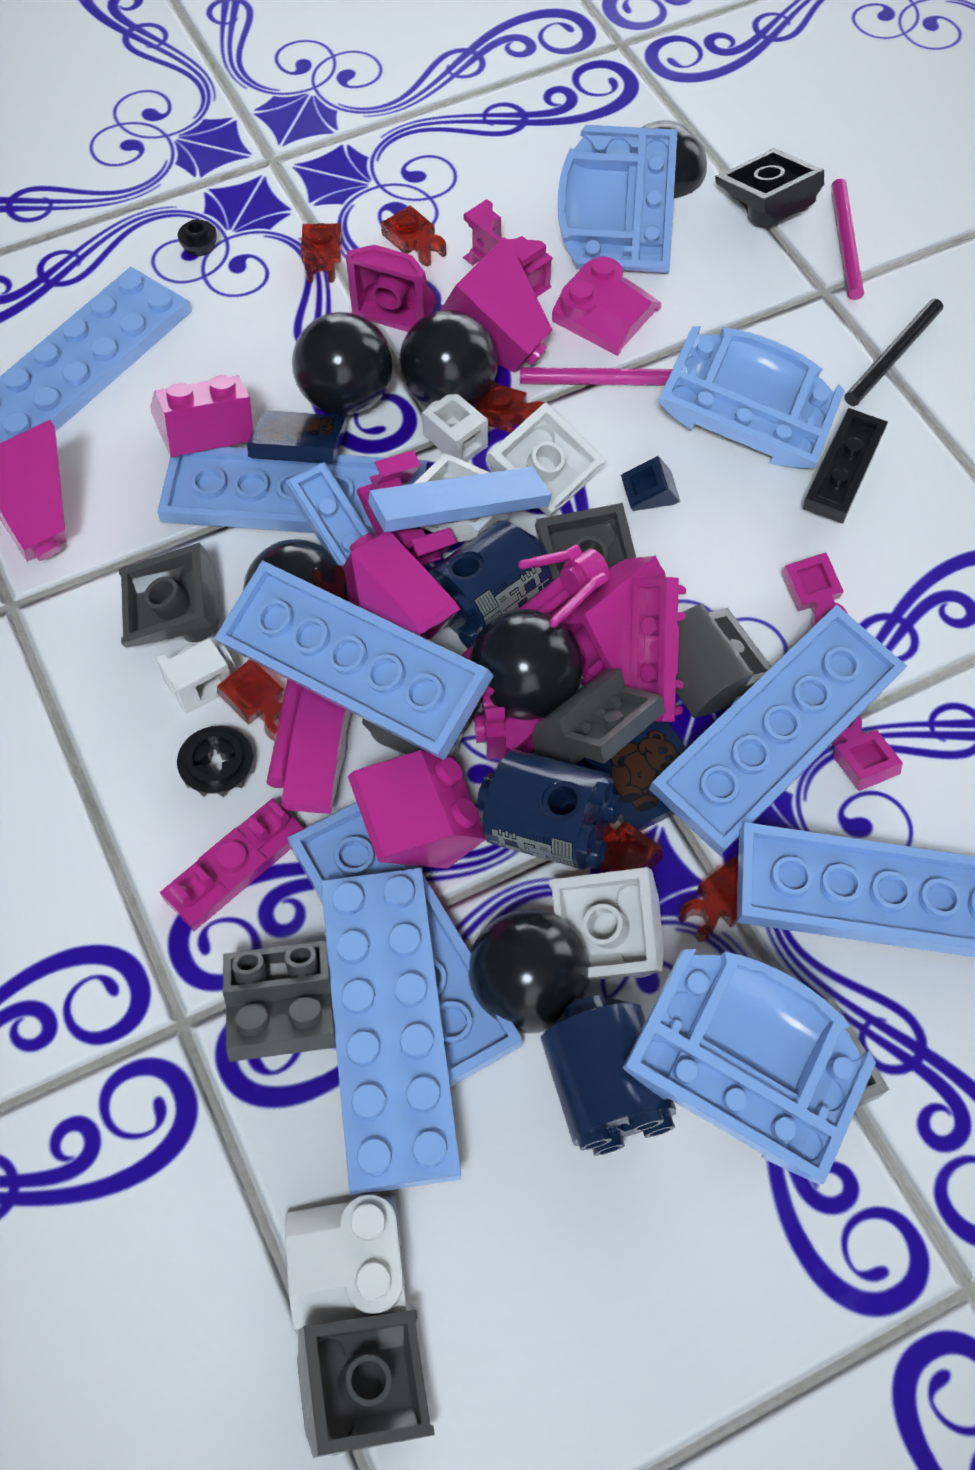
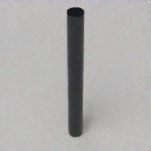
[844,298,944,406]

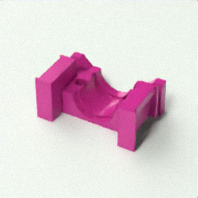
[463,199,553,297]
[356,450,457,568]

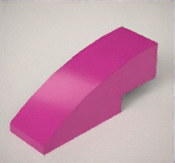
[282,687,351,814]

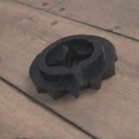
[177,726,254,797]

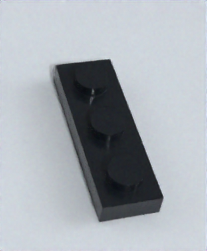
[802,408,888,524]

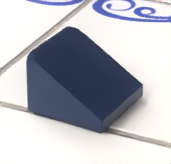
[621,456,680,511]

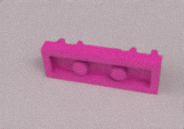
[630,577,686,722]
[160,798,305,932]

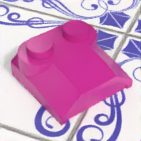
[346,245,436,332]
[552,256,662,356]

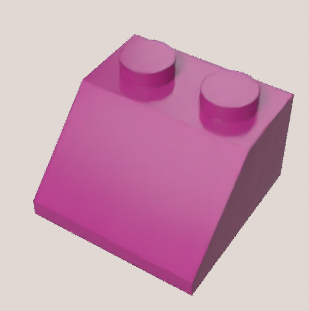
[150,375,253,457]
[347,750,486,869]

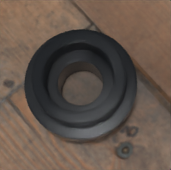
[178,219,217,256]

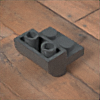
[676,604,772,719]
[533,668,665,764]
[223,940,336,1062]

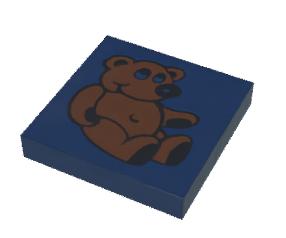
[247,410,347,464]
[581,721,686,837]

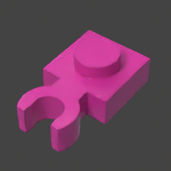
[782,552,848,628]
[474,686,505,760]
[832,716,903,791]

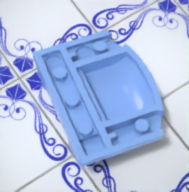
[558,125,678,273]
[658,326,845,468]
[623,949,876,1185]

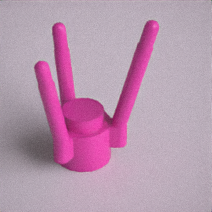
[518,544,609,628]

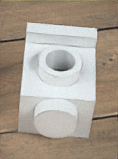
[422,394,488,462]
[156,638,235,714]

